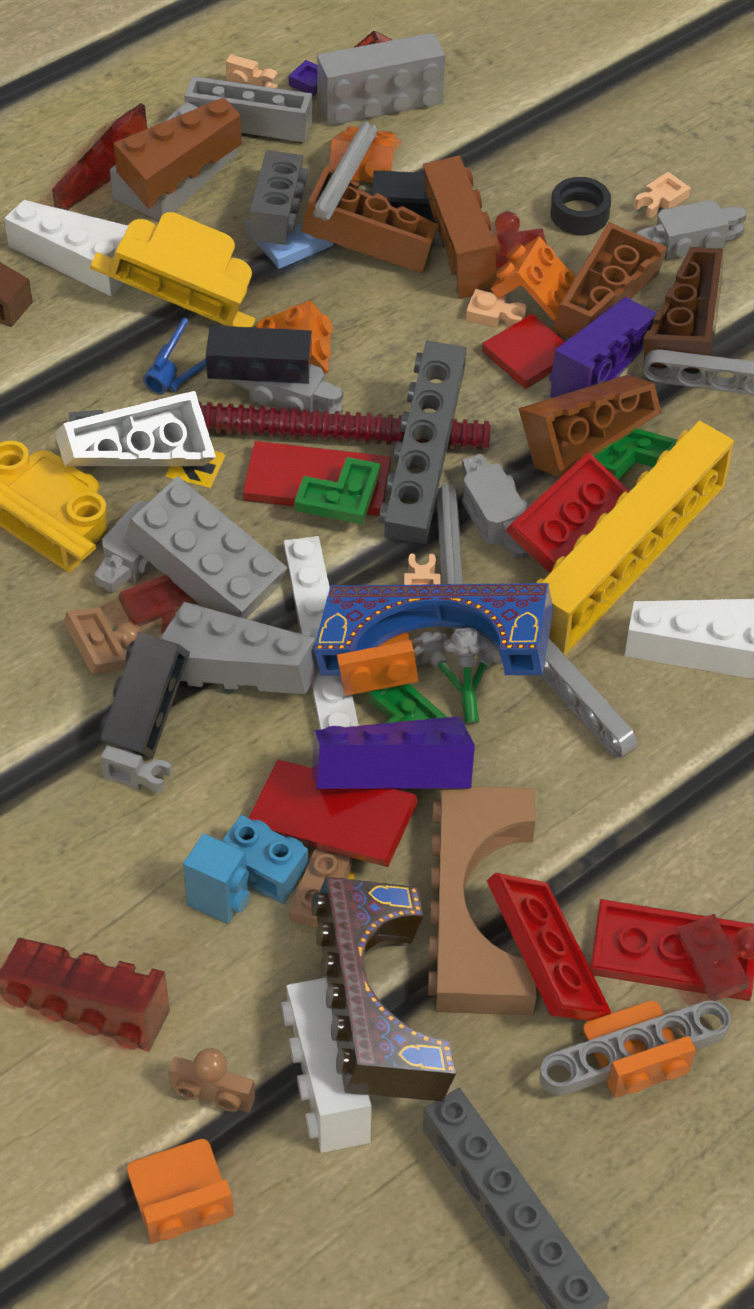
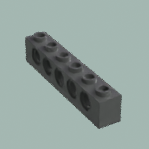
[379,340,467,545]
[422,1087,609,1309]

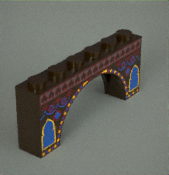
[311,876,456,1102]

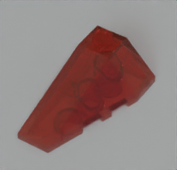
[52,103,147,211]

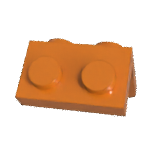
[329,126,402,183]
[491,236,576,321]
[255,300,333,374]
[337,632,419,696]
[583,1001,696,1098]
[127,1139,234,1244]

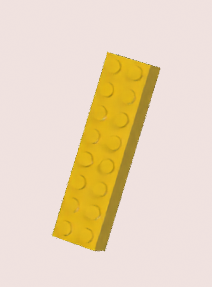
[536,420,735,656]

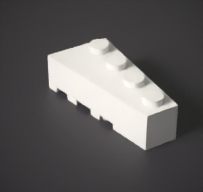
[4,200,128,296]
[54,391,216,466]
[624,599,754,679]
[281,978,371,1153]

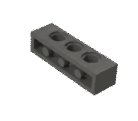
[247,150,308,245]

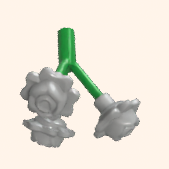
[412,627,502,725]

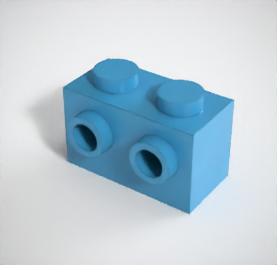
[222,815,308,904]
[183,833,250,924]

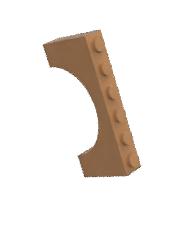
[428,786,536,1016]

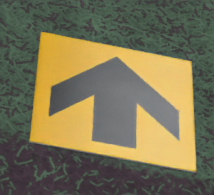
[165,451,226,488]

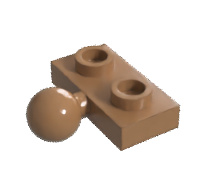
[64,607,143,675]
[289,848,353,927]
[168,1048,255,1113]

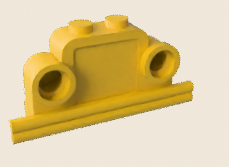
[90,212,256,327]
[0,441,107,573]

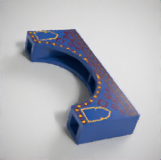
[314,583,553,676]

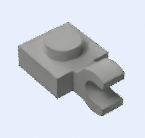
[101,745,172,792]

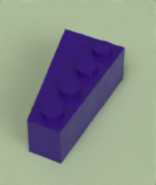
[549,297,656,398]
[312,716,475,789]

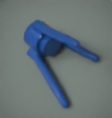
[143,318,206,394]

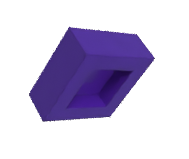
[289,60,317,97]

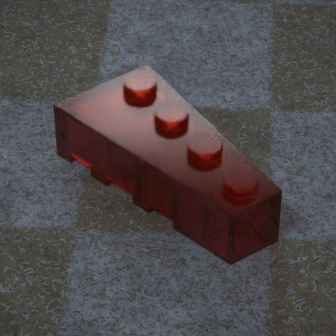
[0,937,170,1052]

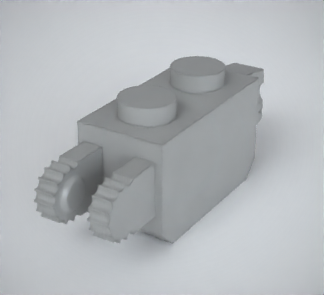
[637,200,747,260]
[229,365,343,414]
[462,454,529,559]
[94,501,155,593]

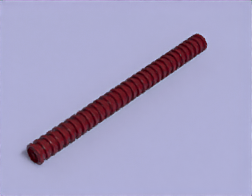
[153,399,491,452]

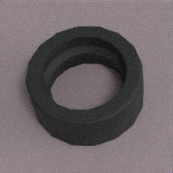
[550,177,611,235]

